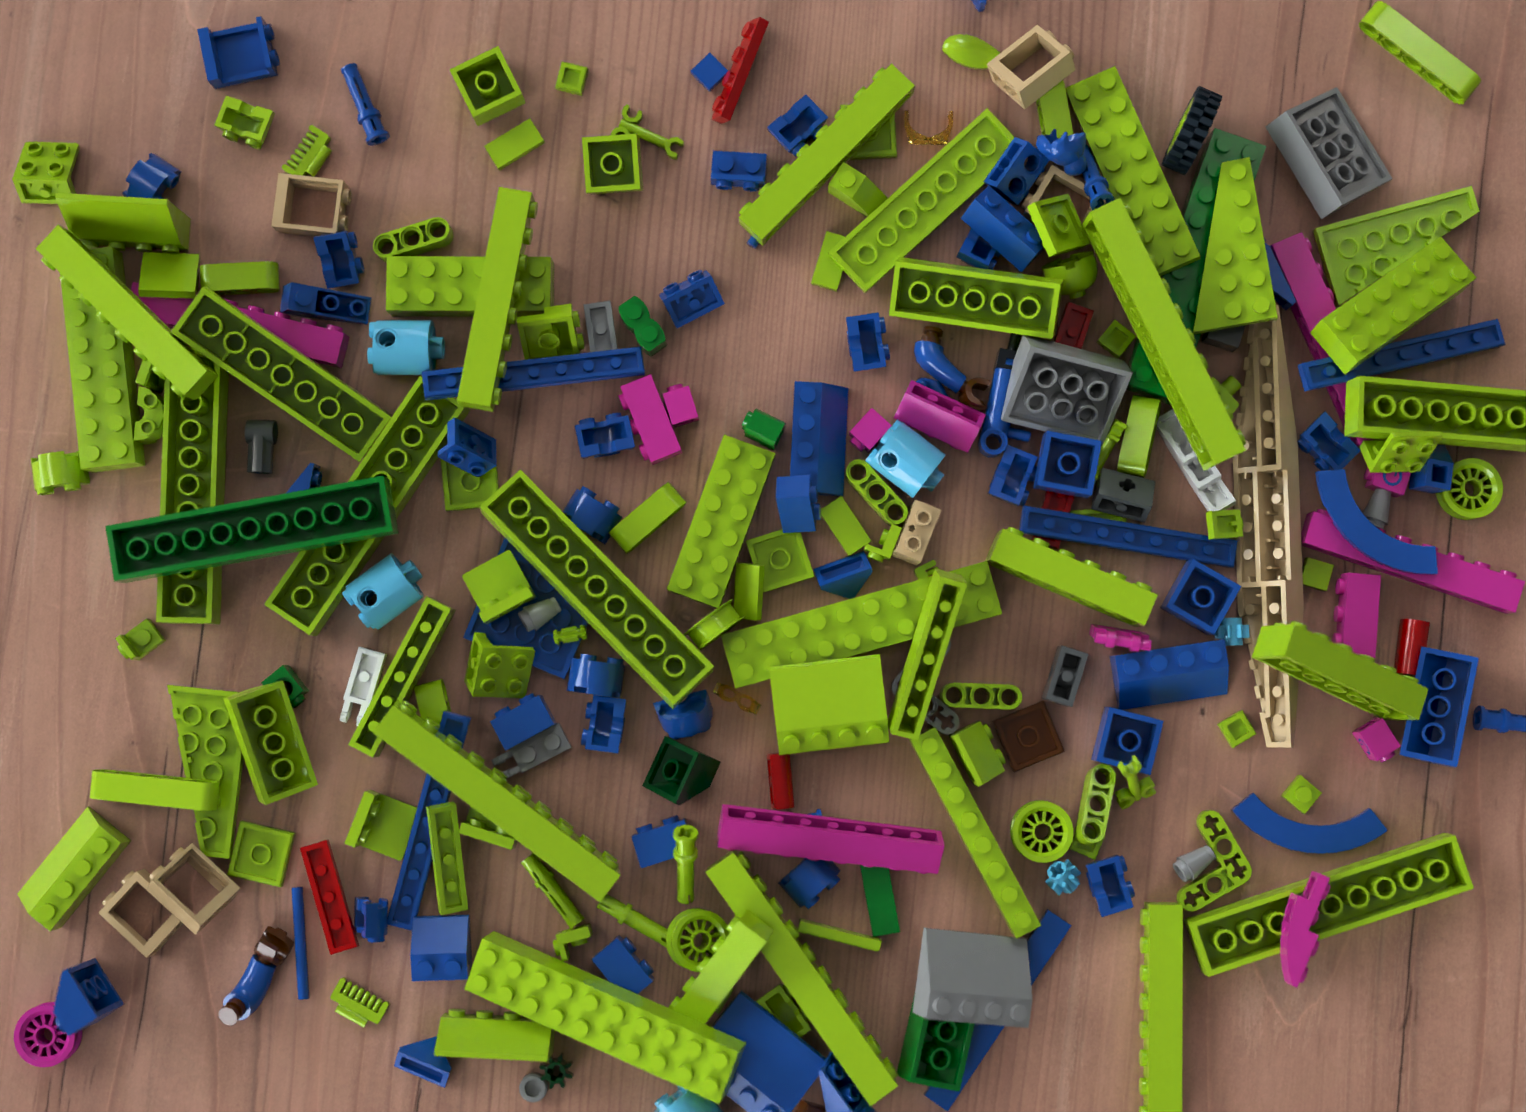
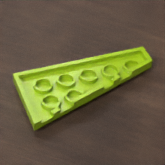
[1193,157,1278,335]
[1313,186,1480,307]
[167,685,244,859]

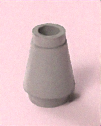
[1363,488,1392,529]
[518,597,561,632]
[1173,845,1216,882]

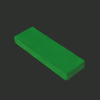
[860,865,900,937]

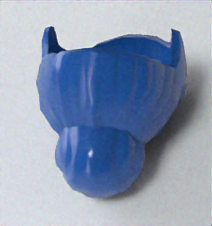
[1036,129,1087,176]

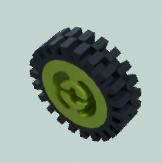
[1162,86,1222,175]

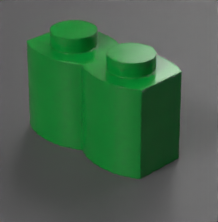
[619,296,667,357]
[742,408,786,451]

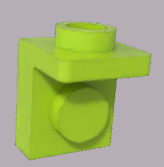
[1206,509,1244,540]
[864,524,902,563]
[115,618,166,660]
[553,923,593,962]

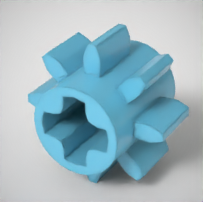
[1215,618,1250,646]
[1045,859,1081,896]

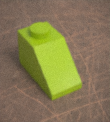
[828,162,888,217]

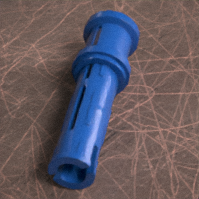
[341,63,390,146]
[1082,144,1115,210]
[1473,706,1526,733]

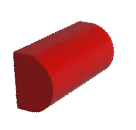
[1394,619,1430,676]
[766,753,795,810]

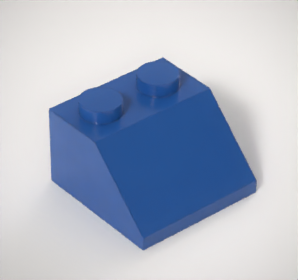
[410,915,472,981]

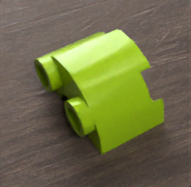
[214,96,275,150]
[133,386,164,445]
[31,451,90,495]
[755,984,812,1037]

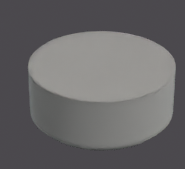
[519,1072,548,1102]

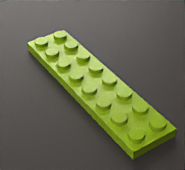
[1065,66,1200,276]
[828,108,1014,293]

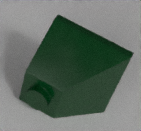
[642,736,721,806]

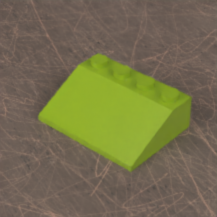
[55,193,191,253]
[769,654,889,755]

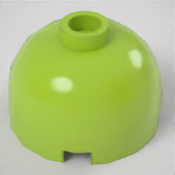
[1042,251,1098,299]

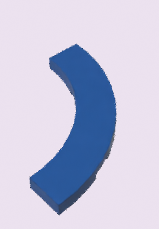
[1315,469,1438,574]
[1231,793,1388,854]

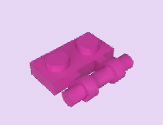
[1089,624,1152,652]

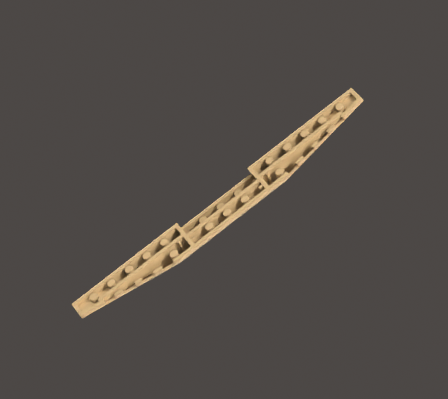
[1233,305,1304,748]

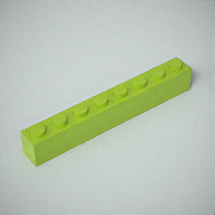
[739,63,915,246]
[457,187,538,412]
[36,225,218,400]
[909,727,1041,939]
[1139,902,1183,1112]

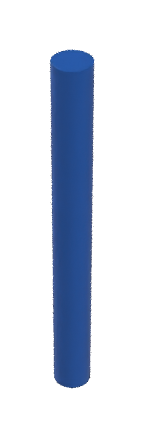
[291,887,309,1000]

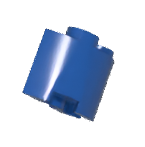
[767,94,828,157]
[123,153,182,199]
[956,228,1001,270]
[313,231,364,289]
[846,312,890,372]
[1297,411,1360,471]
[575,412,635,459]
[987,444,1038,506]
[562,486,622,545]
[567,654,625,698]
[653,689,713,739]
[581,695,626,754]
[1085,855,1135,917]
[778,858,840,909]
[354,897,388,942]

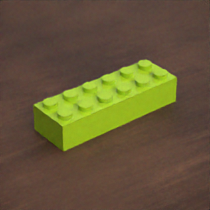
[1310,236,1477,375]
[386,256,554,317]
[889,257,1063,339]
[667,435,776,609]
[985,527,1158,627]
[1252,621,1428,720]

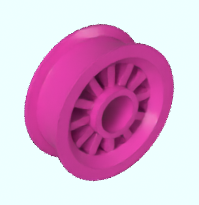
[14,1002,82,1067]

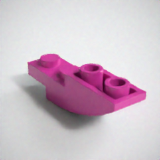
[1280,871,1330,988]

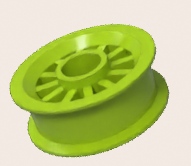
[1436,458,1503,520]
[683,599,745,651]
[1010,800,1074,863]
[666,908,730,972]

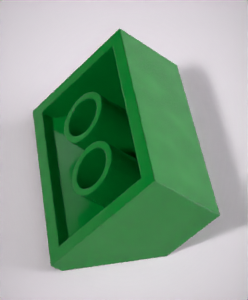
[897,993,975,1092]

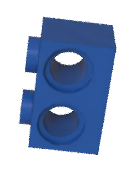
[984,137,1049,205]

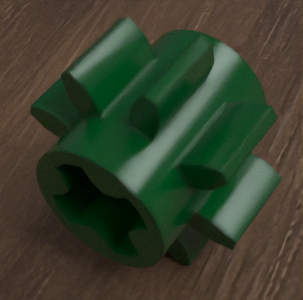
[539,1053,574,1089]

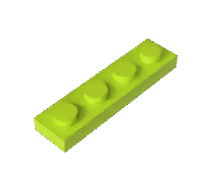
[426,801,468,916]

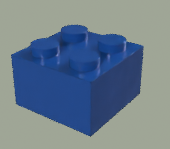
[1033,431,1102,499]
[1160,559,1242,635]
[1091,707,1164,775]

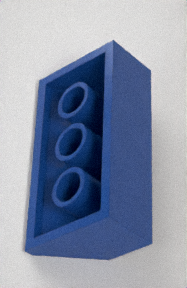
[790,381,849,496]
[1109,639,1229,710]
[1399,646,1479,768]

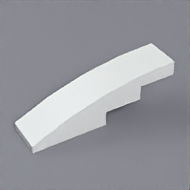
[1157,409,1236,512]

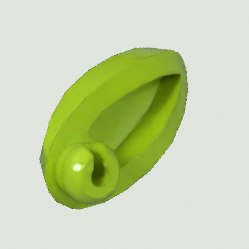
[942,34,1000,69]

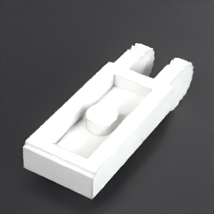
[340,647,387,726]

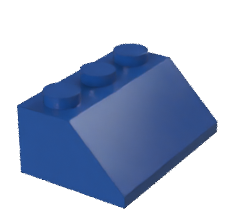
[961,186,1045,273]
[53,958,124,1037]

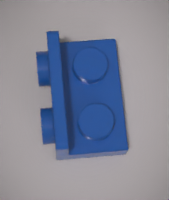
[711,151,767,192]
[659,270,725,328]
[437,417,497,477]

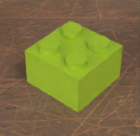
[449,46,526,126]
[582,134,643,195]

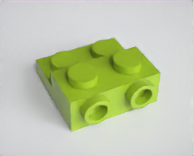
[517,304,585,360]

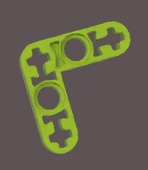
[1177,810,1252,911]

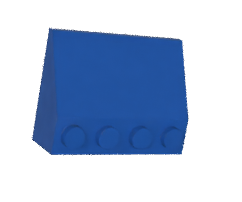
[711,990,826,1112]

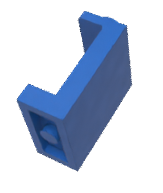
[197,16,280,89]

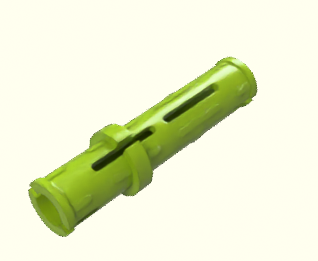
[521,853,584,929]
[596,893,667,949]

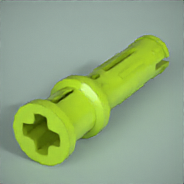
[673,825,698,904]

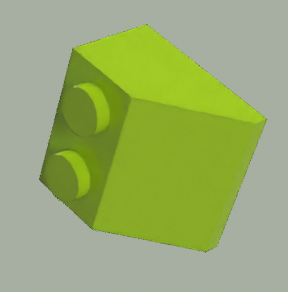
[948,721,1006,787]

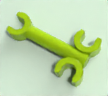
[611,104,684,159]
[1094,419,1127,484]
[1115,755,1156,810]

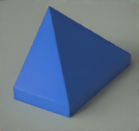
[813,551,873,599]
[394,1036,451,1088]

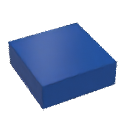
[691,52,728,92]

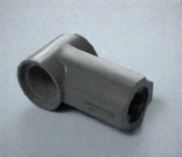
[245,420,278,474]

